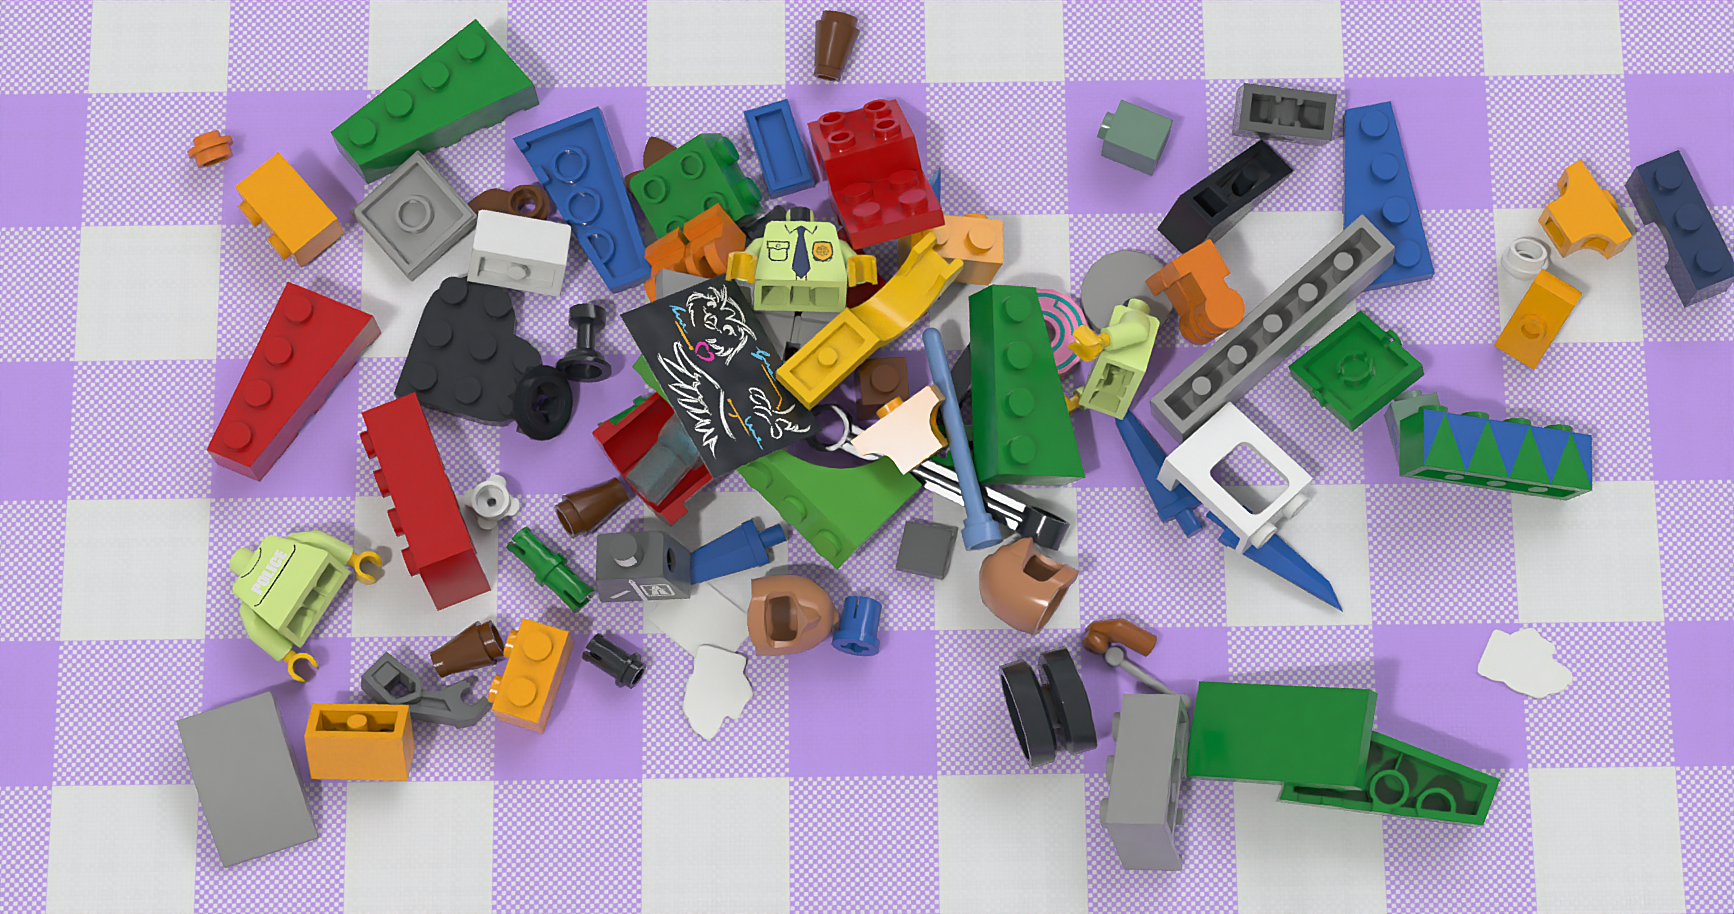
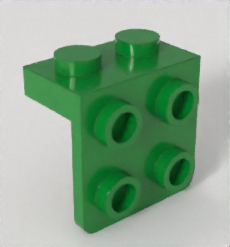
[630,133,765,239]

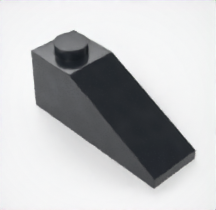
[1157,139,1294,255]

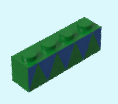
[1399,405,1592,501]

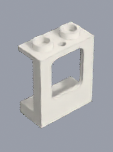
[1157,401,1313,556]

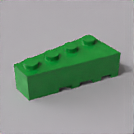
[330,19,539,184]
[1276,730,1500,828]

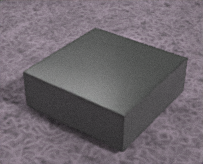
[896,521,952,580]

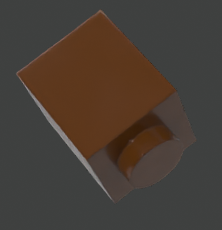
[854,357,910,421]

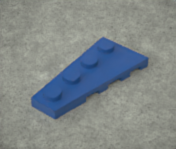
[1342,101,1435,293]
[512,106,651,294]

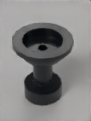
[555,303,612,383]

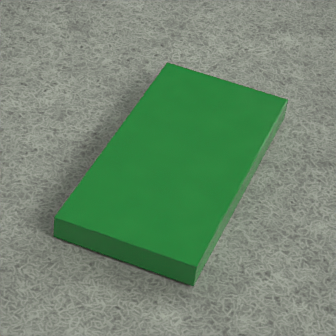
[1186,681,1378,791]

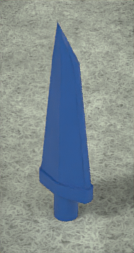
[1115,409,1203,538]
[1206,505,1343,612]
[632,519,787,602]

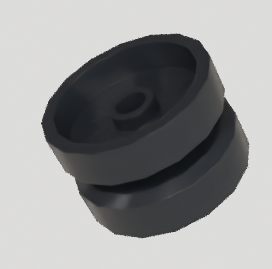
[998,646,1097,769]

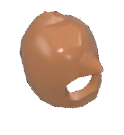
[979,537,1079,636]
[747,575,838,656]

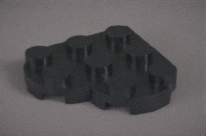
[394,276,544,427]

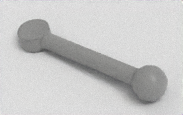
[1105,647,1191,711]

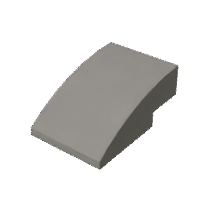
[176,691,319,868]

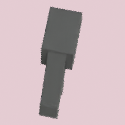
[361,651,491,729]

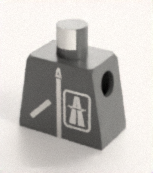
[596,531,691,603]

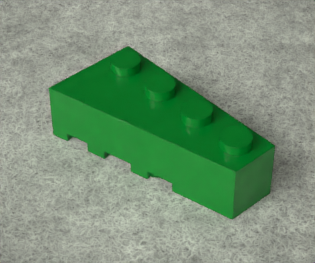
[969,284,1086,487]

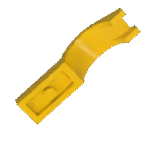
[776,232,965,411]

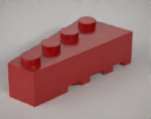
[206,282,382,482]
[359,392,491,611]

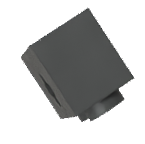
[1232,83,1337,147]

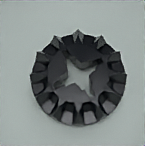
[507,365,573,441]

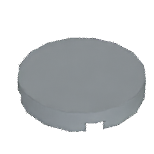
[1080,250,1173,334]

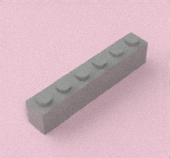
[1150,214,1395,445]

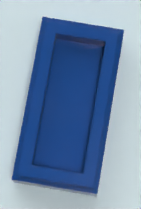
[743,99,815,200]

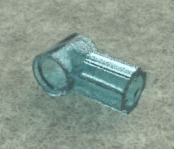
[626,413,704,506]

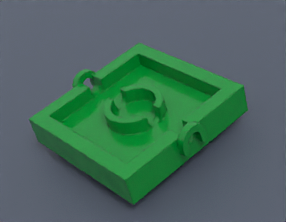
[1288,310,1424,432]

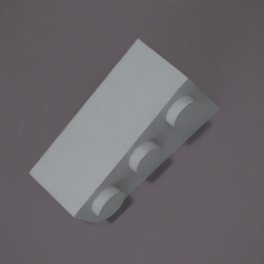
[1100,694,1189,871]

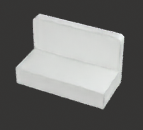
[467,210,571,297]

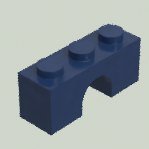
[1624,150,1734,308]

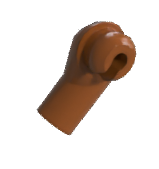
[1082,618,1157,657]

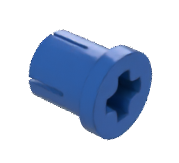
[831,596,882,656]

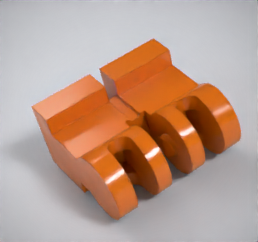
[644,203,746,302]
[1145,239,1245,345]

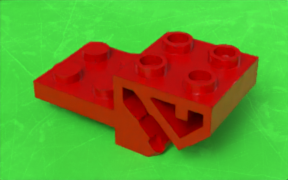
[807,99,946,250]

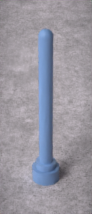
[922,328,1003,551]

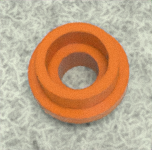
[187,130,233,168]

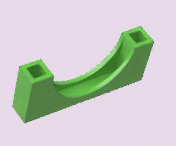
[632,354,922,570]

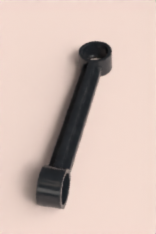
[805,403,1070,551]

